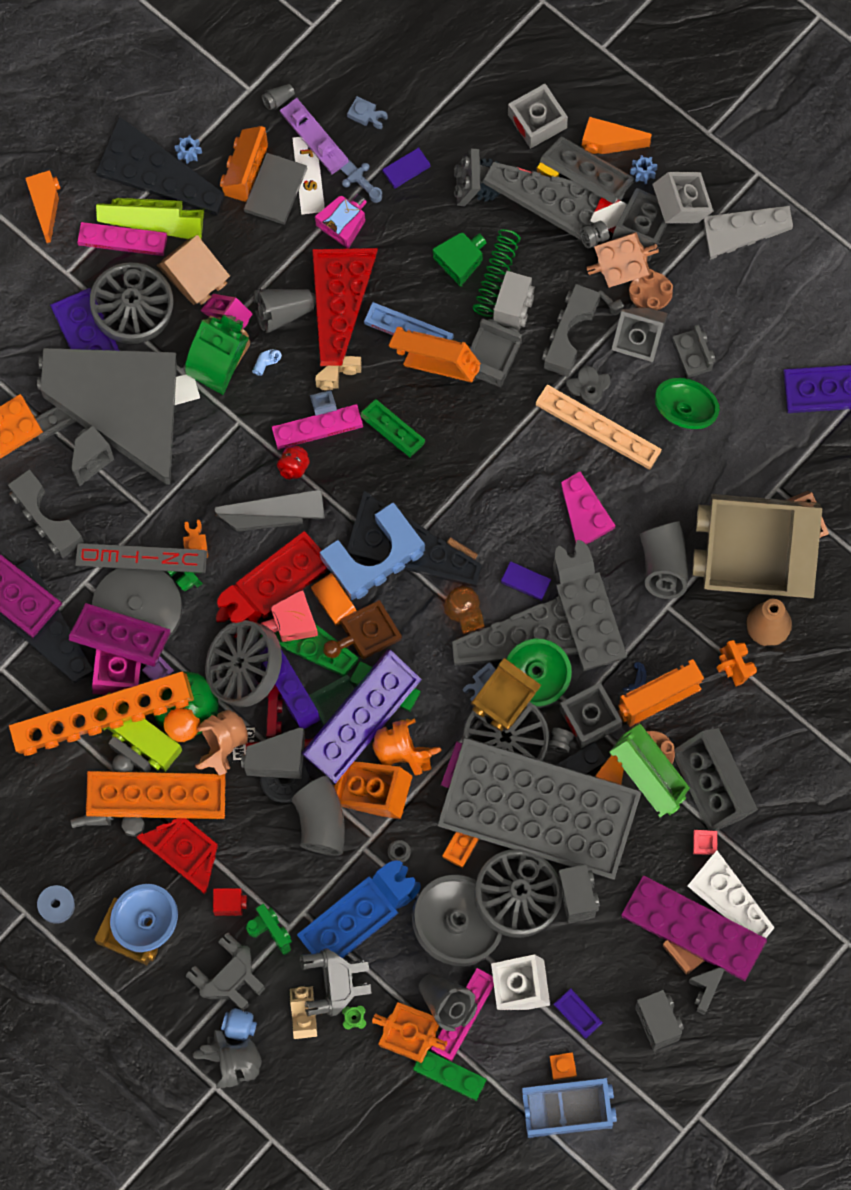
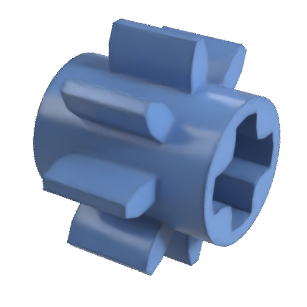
[175,135,202,164]
[630,155,657,184]

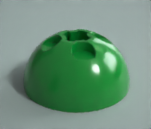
[153,671,219,735]

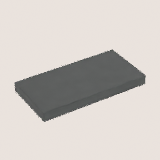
[540,137,635,204]

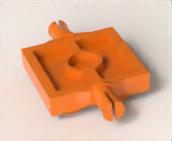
[372,1002,447,1063]

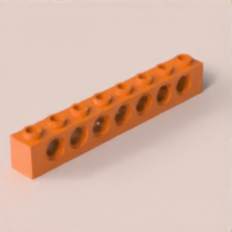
[9,671,194,756]

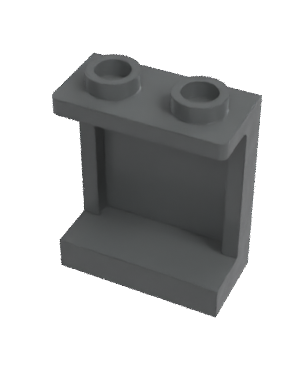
[470,319,522,388]

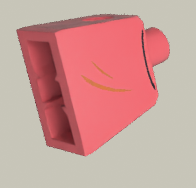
[261,590,318,642]

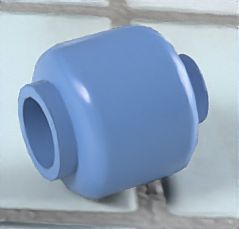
[221,1008,257,1042]

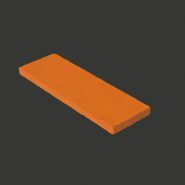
[86,771,225,819]

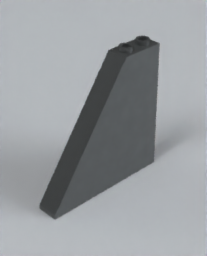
[37,348,177,485]

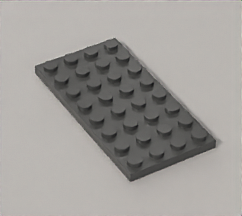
[438,737,642,880]

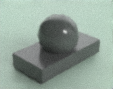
[109,737,151,772]

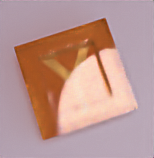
[458,607,484,634]

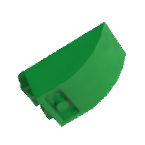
[185,315,249,395]

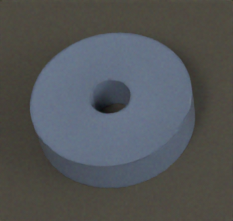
[37,885,75,924]

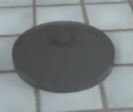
[92,569,182,639]
[412,875,504,966]

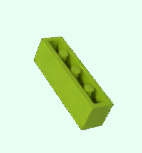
[98,693,182,772]

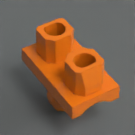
[716,640,757,686]

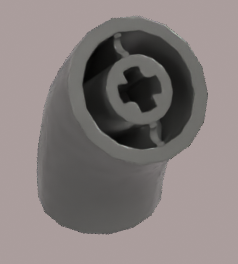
[639,521,688,599]
[292,776,345,856]

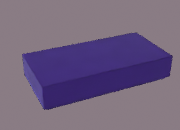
[383,148,431,189]
[501,561,551,601]
[553,988,603,1039]

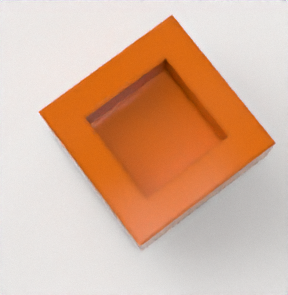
[549,1052,577,1081]

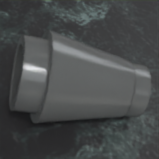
[262,84,295,110]

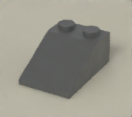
[611,188,668,261]

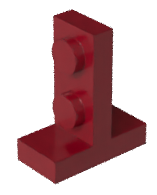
[251,683,283,739]

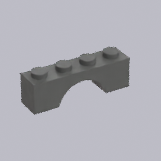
[542,284,600,377]
[8,469,84,558]

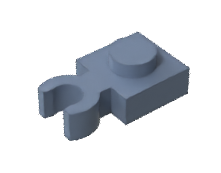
[347,96,388,129]
[463,662,496,701]

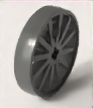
[90,263,173,344]
[205,620,282,707]
[462,702,549,761]
[474,849,562,938]

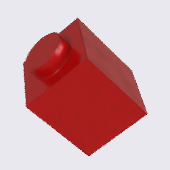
[213,888,247,916]

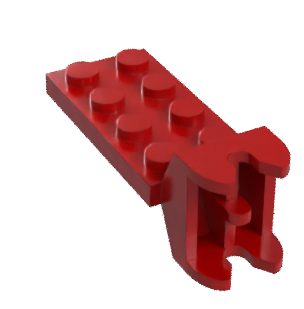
[216,531,328,638]

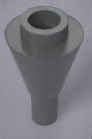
[71,814,114,828]

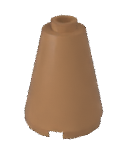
[747,599,792,646]

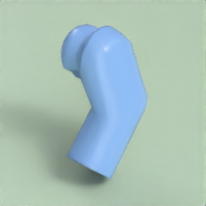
[252,349,282,376]

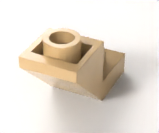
[316,356,362,391]
[290,986,317,1039]

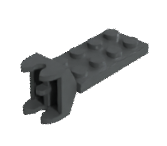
[553,540,627,671]

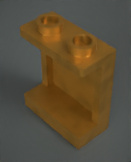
[471,658,541,731]
[94,898,158,965]

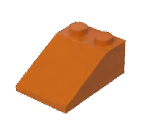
[334,761,412,819]

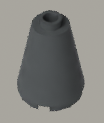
[253,289,316,333]
[419,974,477,1031]

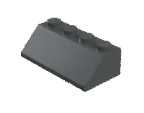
[674,728,758,831]

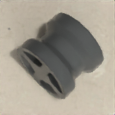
[548,728,574,753]

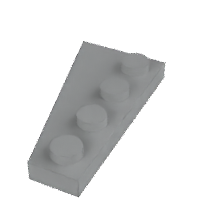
[703,206,793,260]

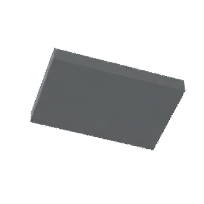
[244,153,308,225]

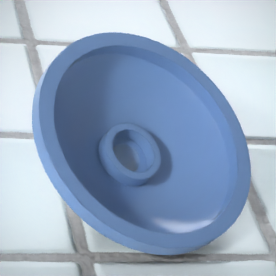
[110,884,178,952]

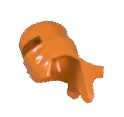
[373,718,442,775]

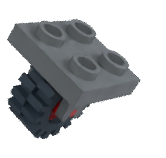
[454,148,500,206]

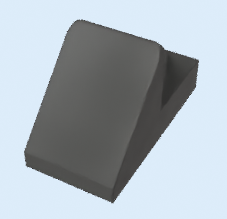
[688,967,725,1015]

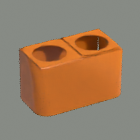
[311,573,356,627]

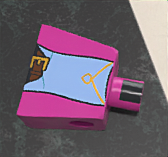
[315,194,367,249]

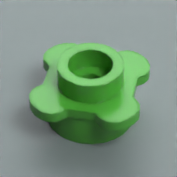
[342,1006,366,1030]

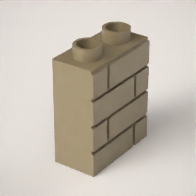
[692,494,822,598]

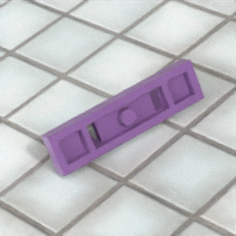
[280,98,349,174]

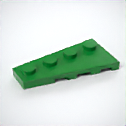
[260,624,359,677]

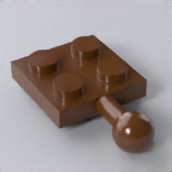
[323,600,402,660]

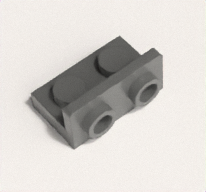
[672,325,715,379]

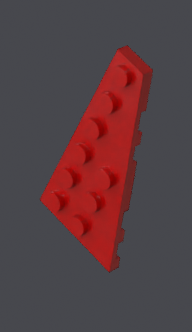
[312,248,378,366]

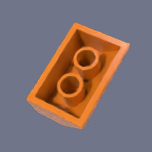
[220,126,268,202]

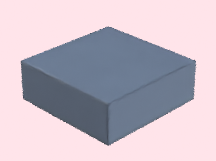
[310,390,337,416]

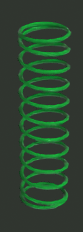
[472,229,521,317]

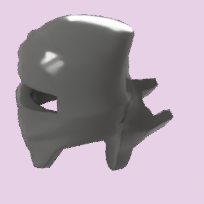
[193,1030,262,1089]

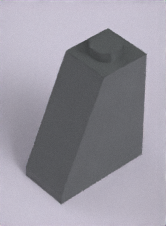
[241,728,306,779]

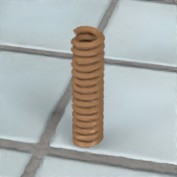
[447,537,478,560]

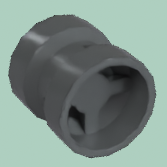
[579,220,609,248]

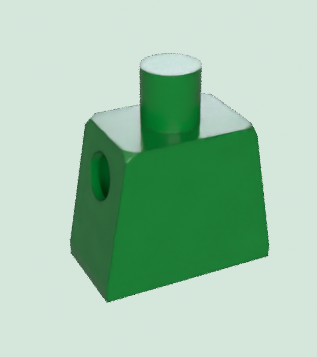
[433,233,487,286]

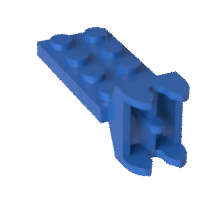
[297,861,421,958]

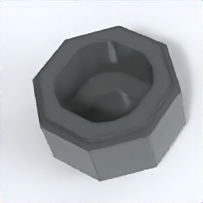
[121,817,145,837]

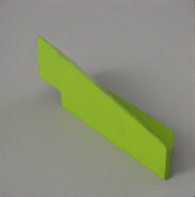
[96,198,204,239]

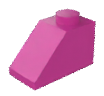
[201,294,253,329]

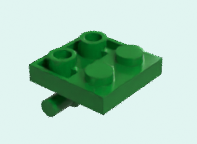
[246,903,292,955]

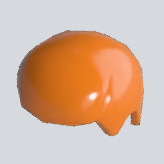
[163,708,201,742]

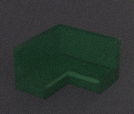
[309,675,354,727]

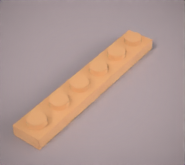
[536,385,662,470]

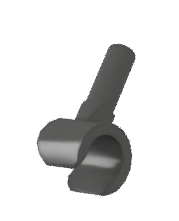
[599,290,624,315]

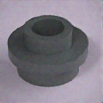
[388,840,411,863]

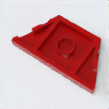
[137,818,218,894]

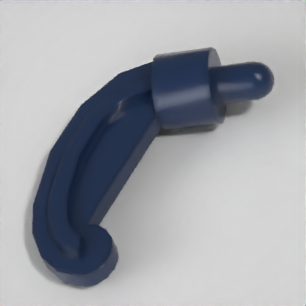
[622,662,646,692]

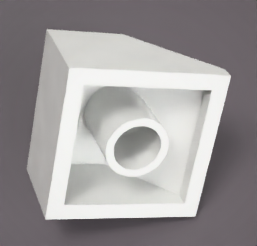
[491,954,550,1010]

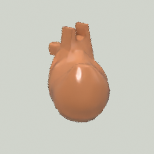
[195,710,248,776]

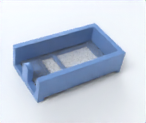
[522,1078,617,1138]

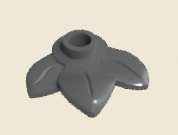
[566,365,611,405]

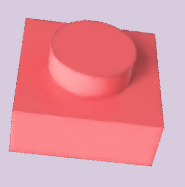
[693,830,717,855]

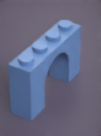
[320,503,425,601]

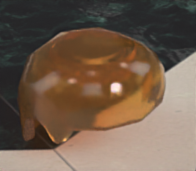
[444,586,480,622]

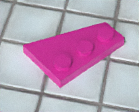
[561,472,615,545]

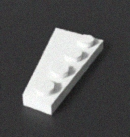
[688,850,775,938]

